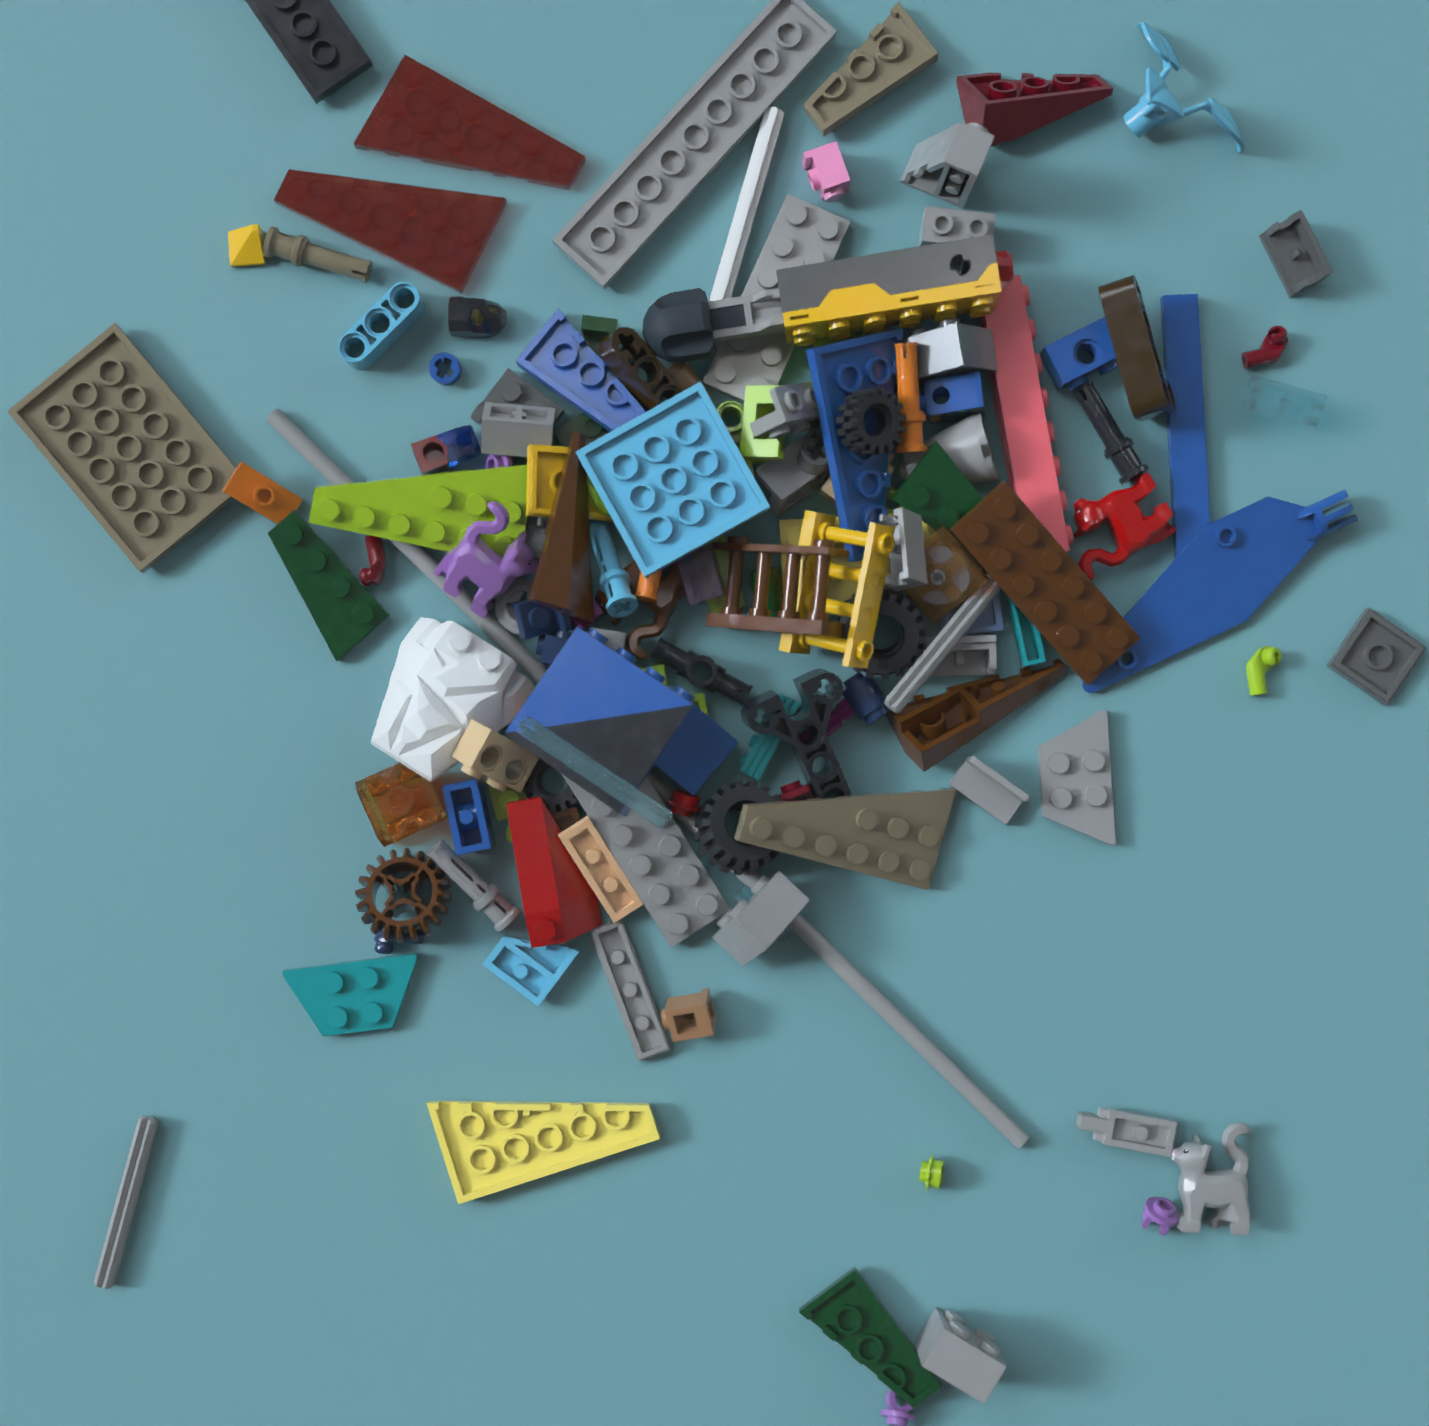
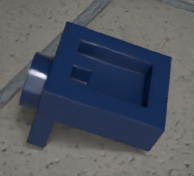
[513,600,573,639]

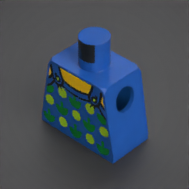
[919,371,985,424]

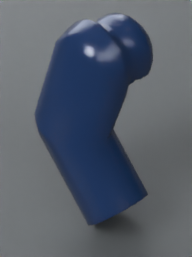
[374,930,424,954]

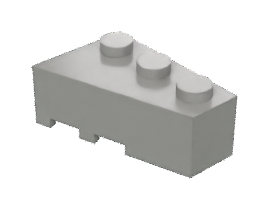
[900,122,994,209]

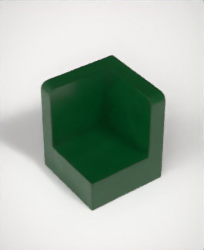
[581,315,620,368]

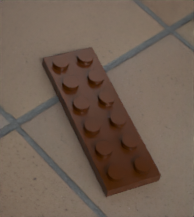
[949,481,1141,686]

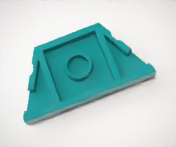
[282,952,419,1037]

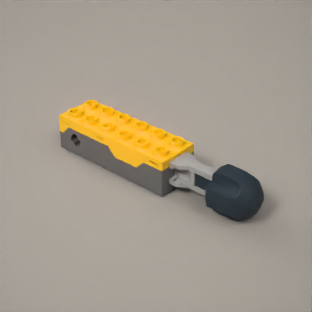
[642,234,1014,363]

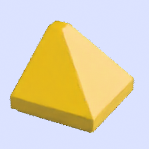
[228,224,266,267]

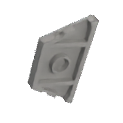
[1037,710,1116,845]

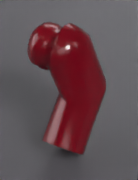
[359,535,386,586]

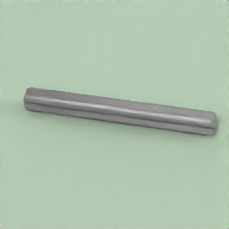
[884,574,1001,713]
[94,1116,159,1289]

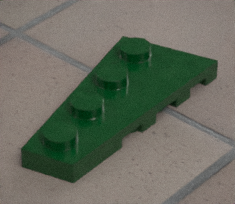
[892,440,983,559]
[268,510,390,661]
[799,1267,942,1408]

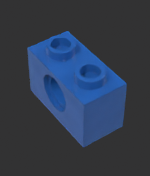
[1039,317,1119,391]
[442,778,496,856]

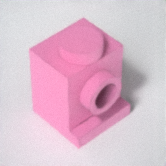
[802,141,850,203]

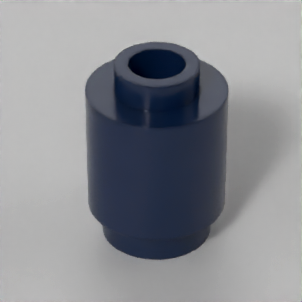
[842,672,890,726]

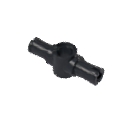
[650,637,753,706]

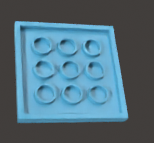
[575,381,771,578]

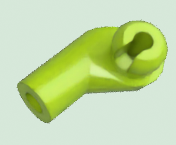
[1245,646,1282,696]

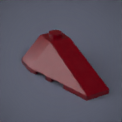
[956,73,1113,147]

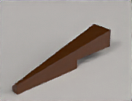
[528,431,594,622]
[885,659,1066,772]

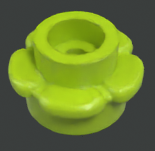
[919,1155,945,1191]

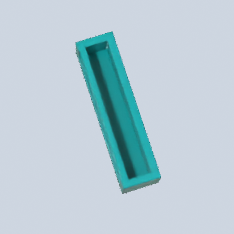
[1004,593,1046,667]
[738,694,800,781]

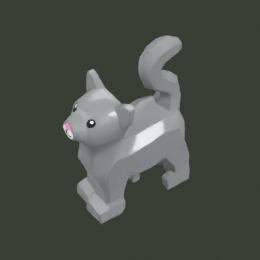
[1171,1122,1251,1235]

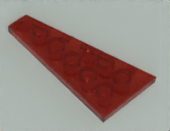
[353,55,586,190]
[274,169,507,294]

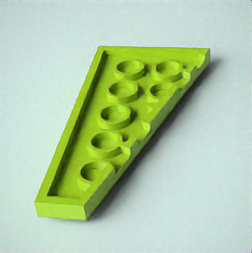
[308,464,528,557]

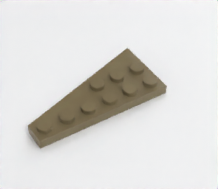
[734,788,956,890]

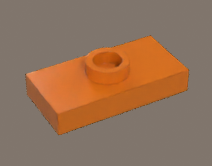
[222,461,303,524]

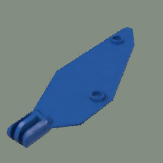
[1082,489,1358,693]

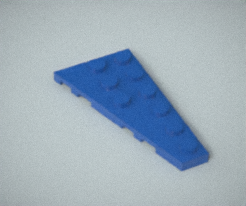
[806,328,903,562]

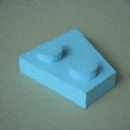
[482,935,580,1007]

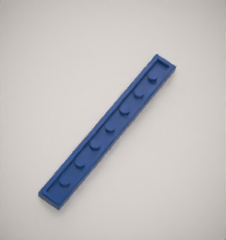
[1160,294,1210,559]

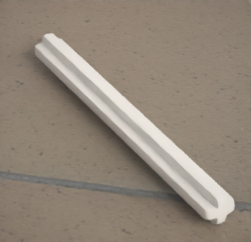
[709,106,784,301]

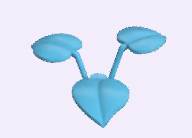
[1123,22,1244,153]

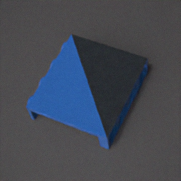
[504,626,699,817]

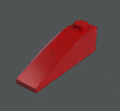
[506,796,602,948]

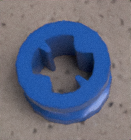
[429,352,462,385]

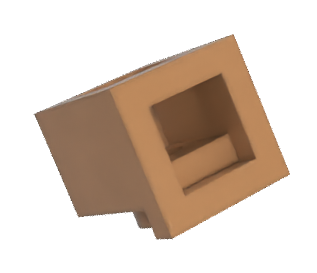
[661,988,717,1042]

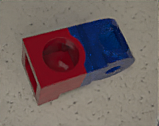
[411,425,482,475]

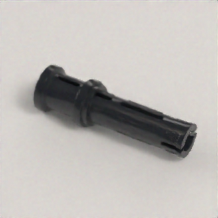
[1073,381,1149,485]

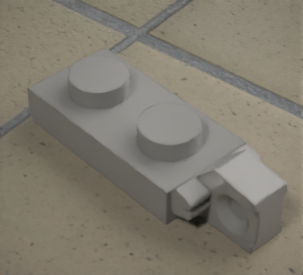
[1075,1107,1178,1157]

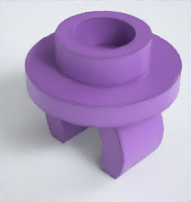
[1142,1197,1179,1236]
[880,1390,916,1426]

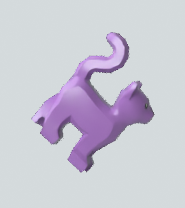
[433,501,538,618]

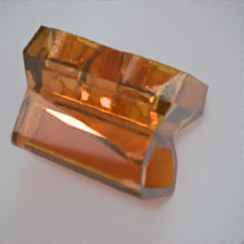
[355,762,448,847]

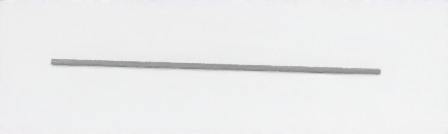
[266,409,1029,1149]

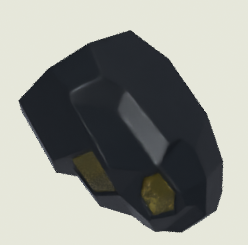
[448,296,507,338]

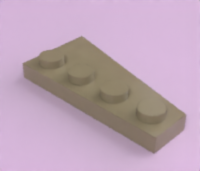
[804,2,938,137]

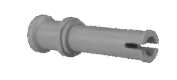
[426,839,520,932]

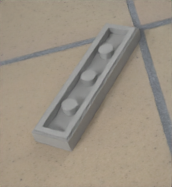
[589,918,671,1062]

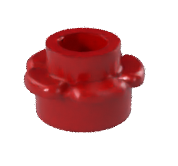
[667,789,701,817]

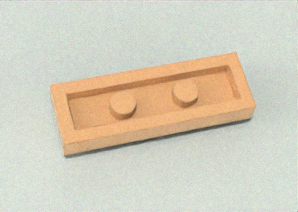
[558,816,643,923]

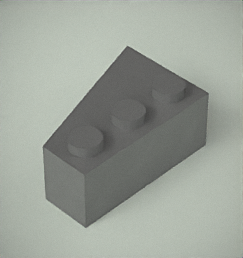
[894,319,998,393]

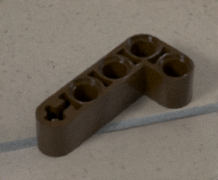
[1099,275,1177,422]
[599,327,683,412]

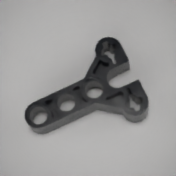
[741,668,852,799]

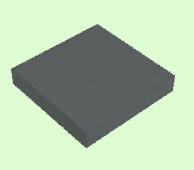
[1326,608,1427,705]

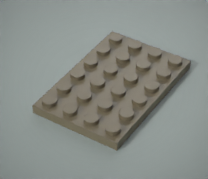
[7,323,236,573]

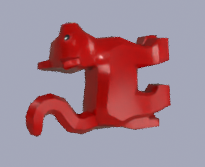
[1073,472,1177,580]

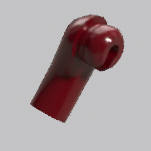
[1241,326,1288,369]

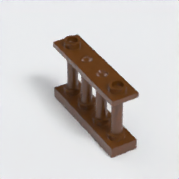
[706,536,849,637]

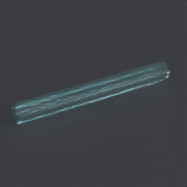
[517,716,672,828]

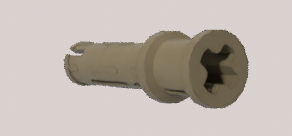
[263,226,373,283]

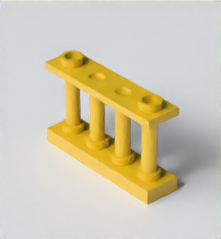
[778,510,895,668]

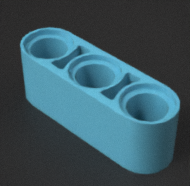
[338,282,425,370]

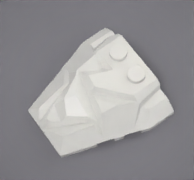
[371,617,535,782]

